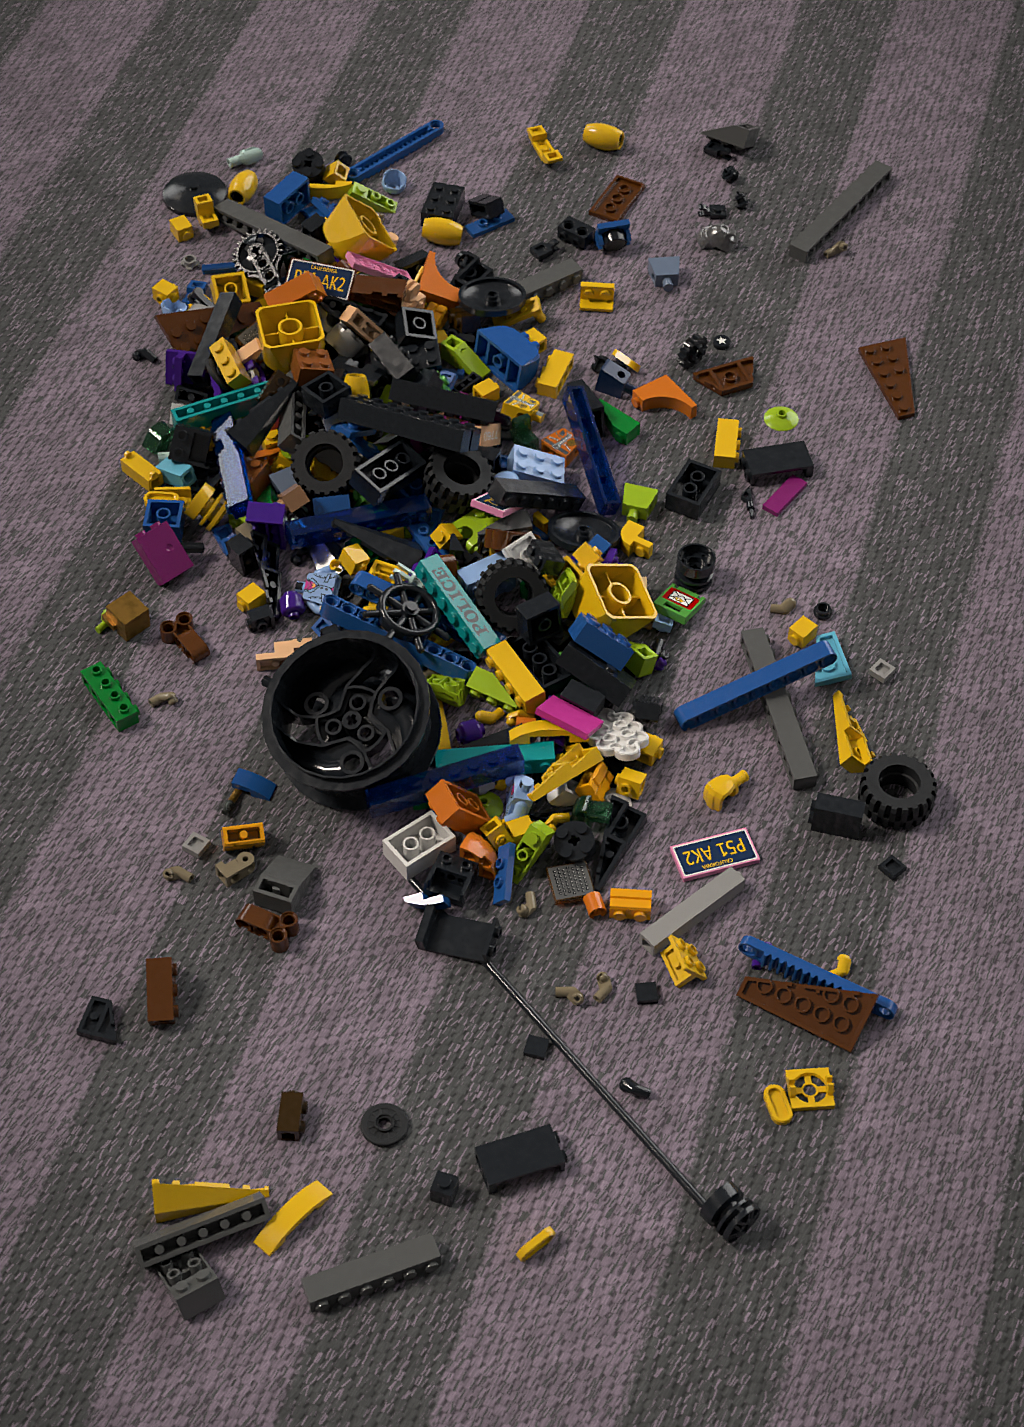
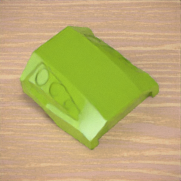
[549,567,577,618]
[427,674,469,708]

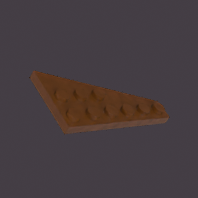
[154,301,262,352]
[858,337,915,420]
[736,976,880,1053]

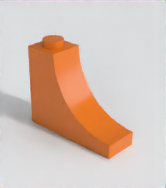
[419,251,460,311]
[631,374,697,419]

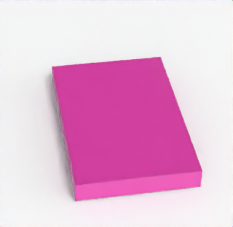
[535,695,604,740]

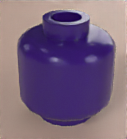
[279,591,305,620]
[455,719,485,745]

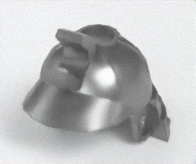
[697,223,739,252]

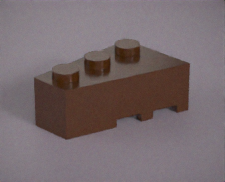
[350,274,407,313]
[146,957,179,1026]

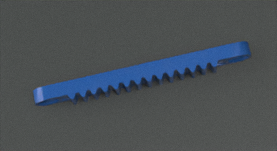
[346,120,444,184]
[738,935,898,1020]

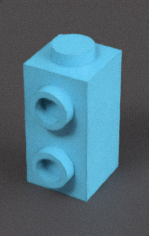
[156,457,197,487]

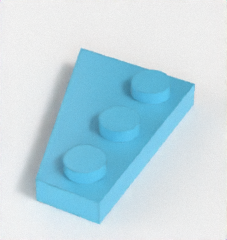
[815,631,852,687]

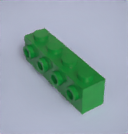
[80,661,140,732]

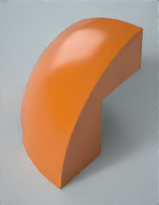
[460,832,498,881]

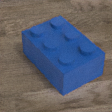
[263,171,310,225]
[568,612,634,671]

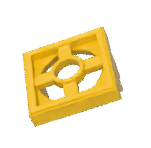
[785,1067,835,1111]

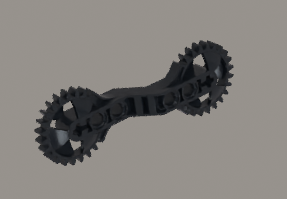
[232,228,285,293]

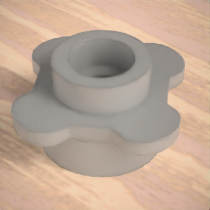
[180,254,200,271]

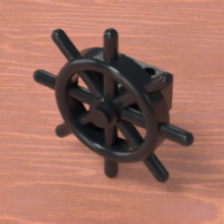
[362,572,451,654]

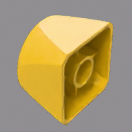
[323,194,397,264]
[255,299,325,374]
[572,563,658,638]

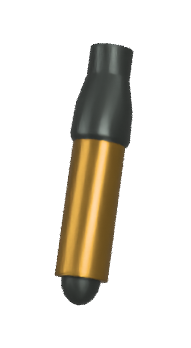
[221,788,243,815]

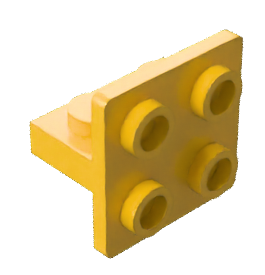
[579,282,615,312]
[660,935,707,988]

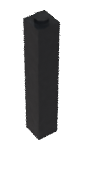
[187,292,242,386]

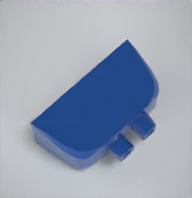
[474,326,540,392]

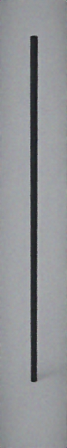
[409,877,706,1208]

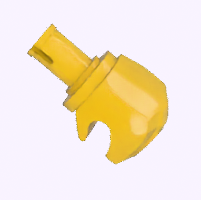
[703,770,749,812]

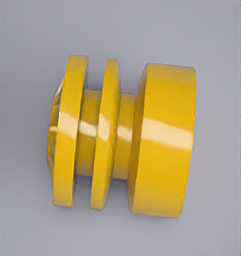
[184,482,231,531]

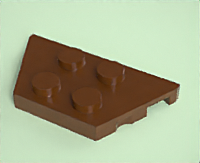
[692,356,754,396]

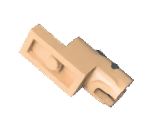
[256,637,312,671]

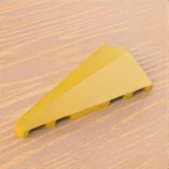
[833,690,875,773]
[527,742,604,801]
[152,1179,269,1223]

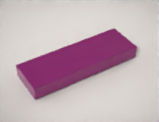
[762,474,807,517]

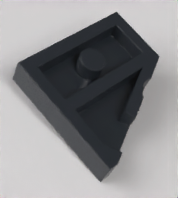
[76,996,117,1045]

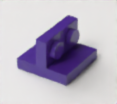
[165,349,196,391]

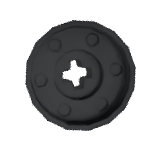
[674,543,716,593]
[700,1181,761,1244]

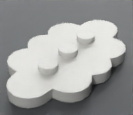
[587,708,649,761]

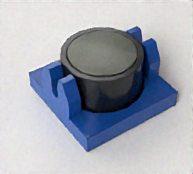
[593,219,631,252]

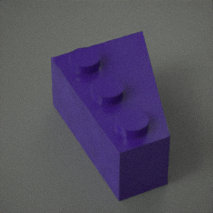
[245,501,289,550]

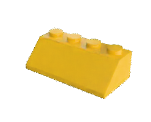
[485,640,546,714]

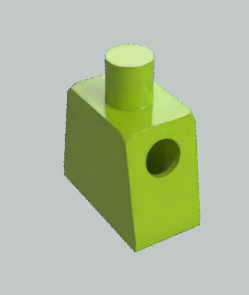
[622,483,658,523]

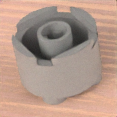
[325,321,365,359]

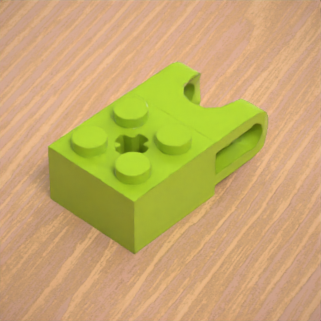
[453,508,501,554]

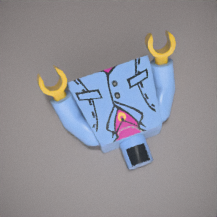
[295,559,342,615]
[493,774,534,827]

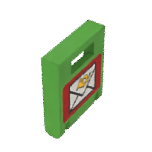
[653,583,706,625]

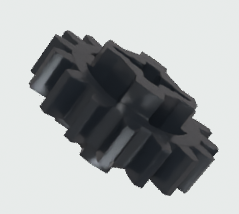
[677,333,708,369]

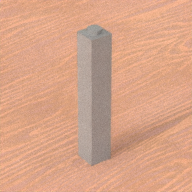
[639,867,745,956]

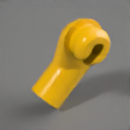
[475,707,505,725]
[505,709,535,726]
[545,813,570,831]

